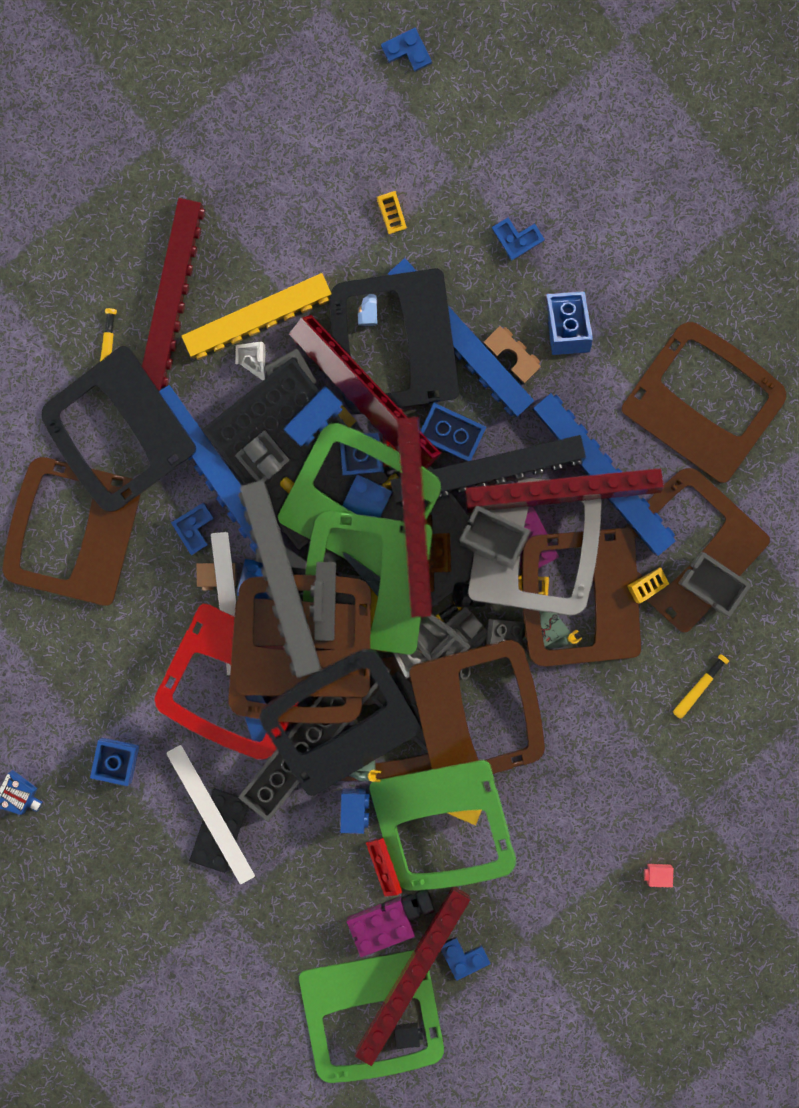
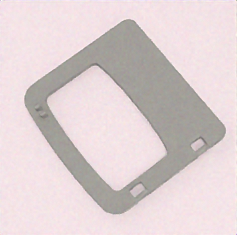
[468,477,601,615]

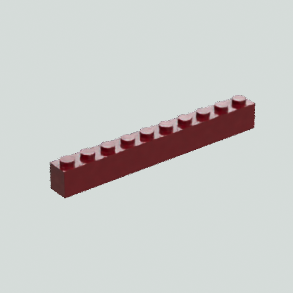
[142,198,205,391]
[289,315,441,469]
[397,417,432,617]
[465,468,664,513]
[355,887,470,1066]

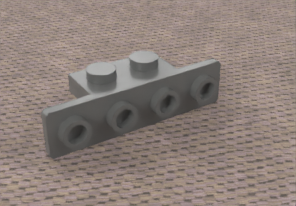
[310,562,336,641]

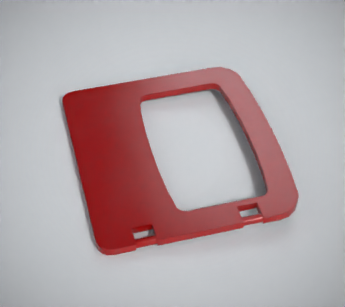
[155,604,298,760]

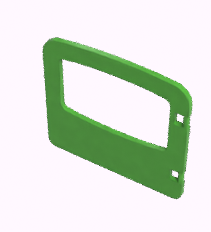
[278,423,441,577]
[303,511,432,655]
[369,760,516,891]
[299,950,444,1083]

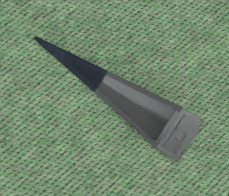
[343,552,470,661]

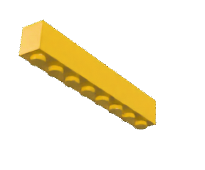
[182,273,332,360]

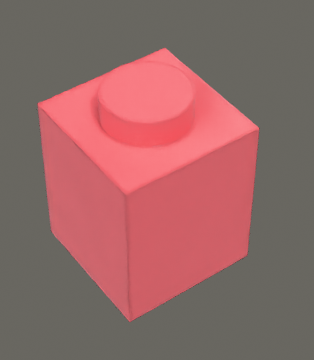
[644,864,673,887]

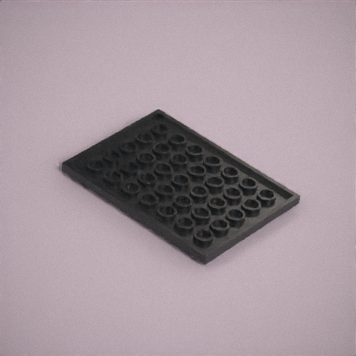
[202,357,389,550]

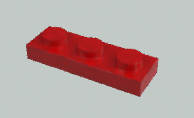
[366,838,402,897]

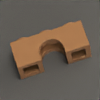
[483,326,541,385]

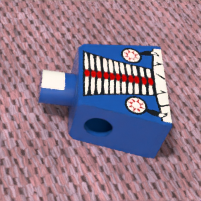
[0,770,43,815]

